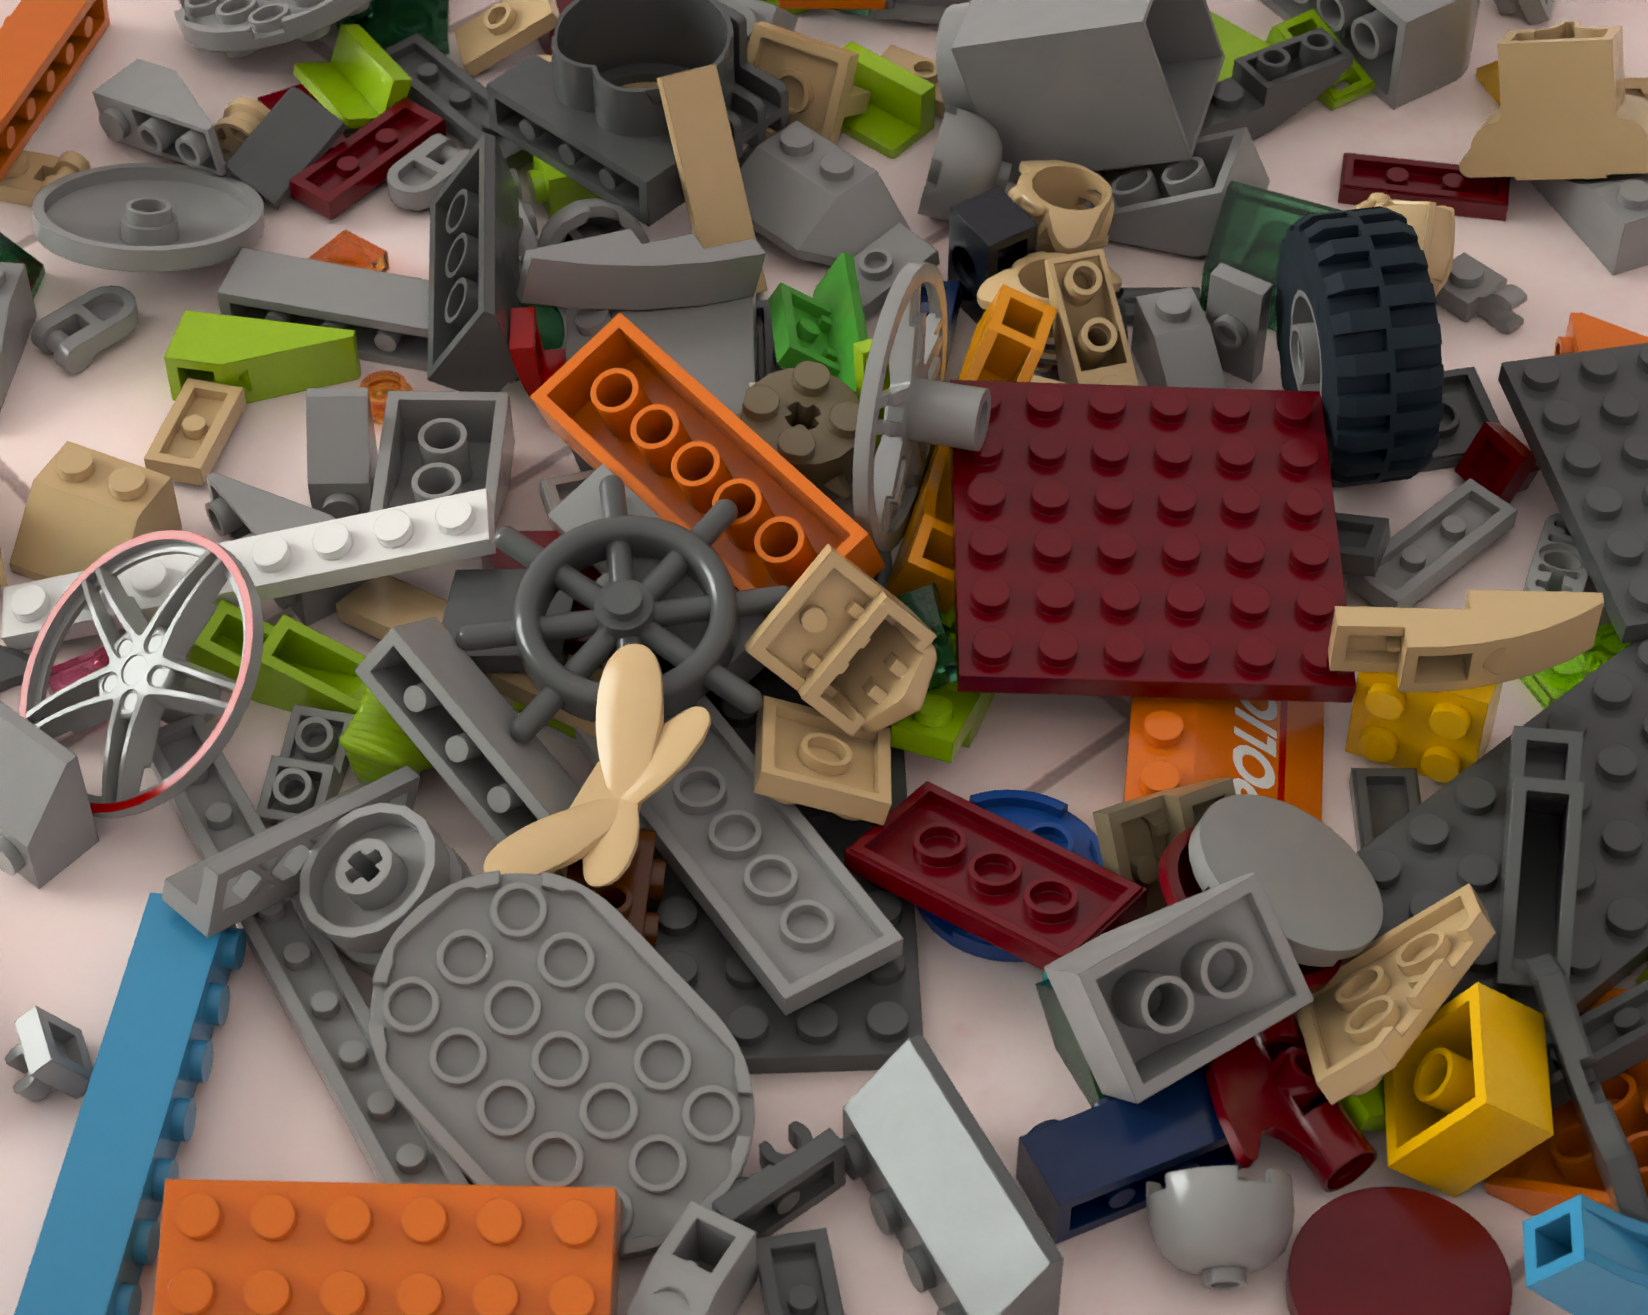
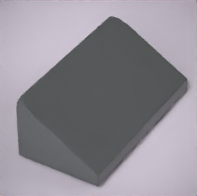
[225,87,347,209]

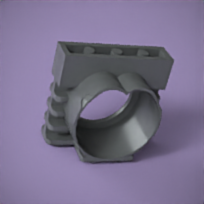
[486,0,789,227]

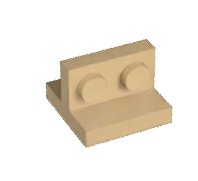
[747,22,871,145]

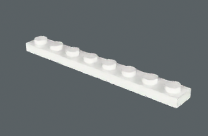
[1,488,496,650]

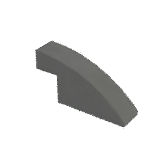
[1496,725,1585,989]

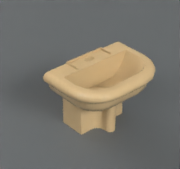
[1459,20,1648,180]

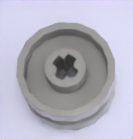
[299,802,472,977]

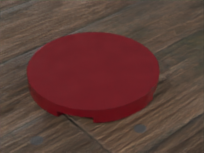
[1286,1186,1512,1315]

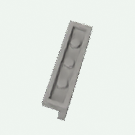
[162,765,421,938]

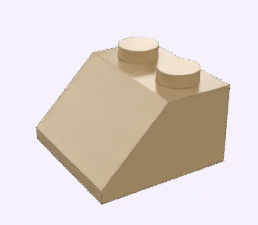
[9,441,182,581]

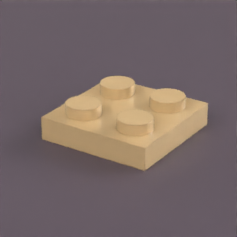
[754,695,892,825]

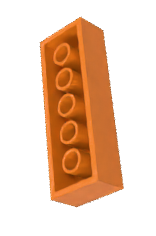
[530,312,885,617]
[153,1179,622,1315]

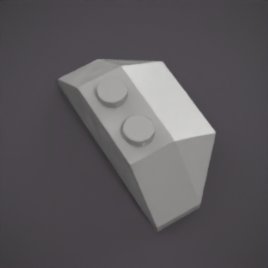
[738,121,911,266]

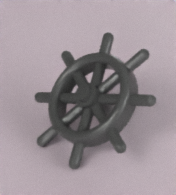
[456,475,790,742]

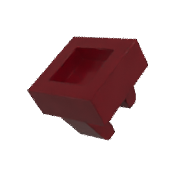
[1454,422,1540,504]

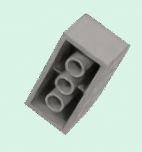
[1260,0,1480,110]

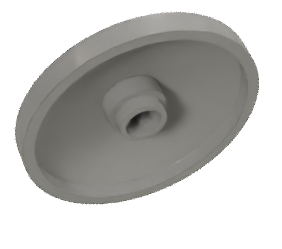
[32,163,264,272]

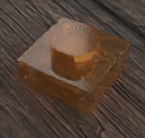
[308,229,390,272]

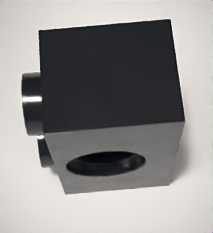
[948,186,1038,324]

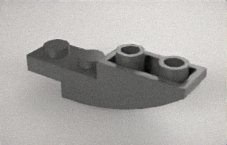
[1199,27,1354,140]

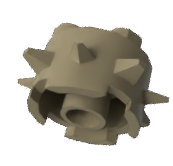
[735,361,878,502]

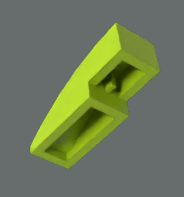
[188,599,367,714]

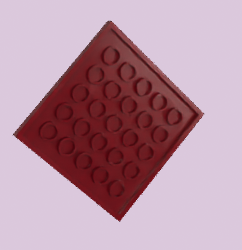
[950,380,1356,703]

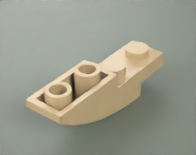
[1328,589,1604,692]

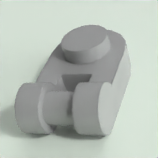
[387,133,471,211]
[31,285,139,374]

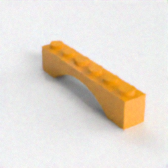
[886,284,1057,624]

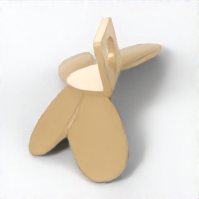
[483,644,711,887]

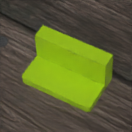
[293,24,412,128]
[841,41,935,159]

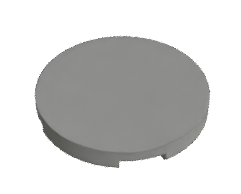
[1188,794,1383,967]

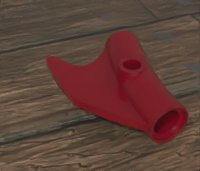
[1205,1013,1377,1192]

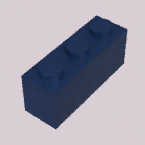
[1016,1063,1243,1244]

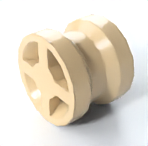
[214,97,270,162]

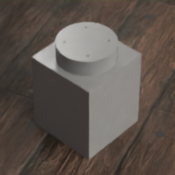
[936,0,1225,182]

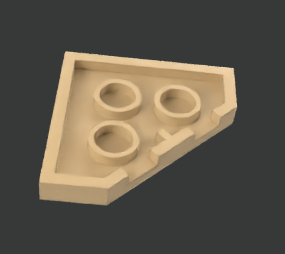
[1296,883,1496,1105]

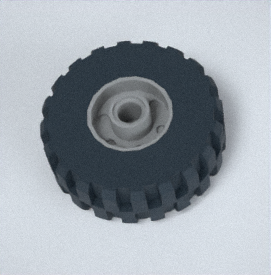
[1275,206,1444,488]

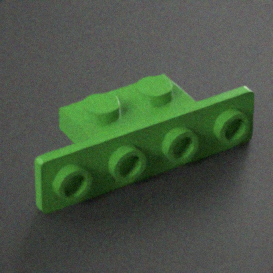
[768,252,868,394]

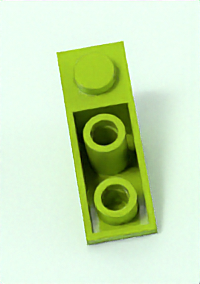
[164,310,361,404]

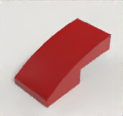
[509,306,566,397]

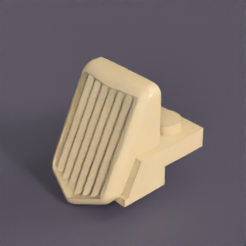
[744,544,937,737]

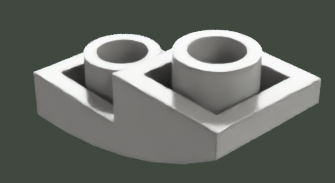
[256,705,355,824]

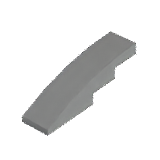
[516,229,766,310]

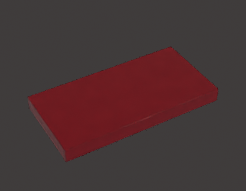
[845,781,1148,971]

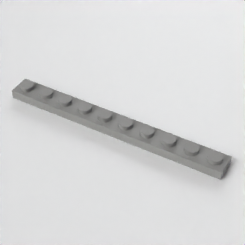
[151,714,469,1185]

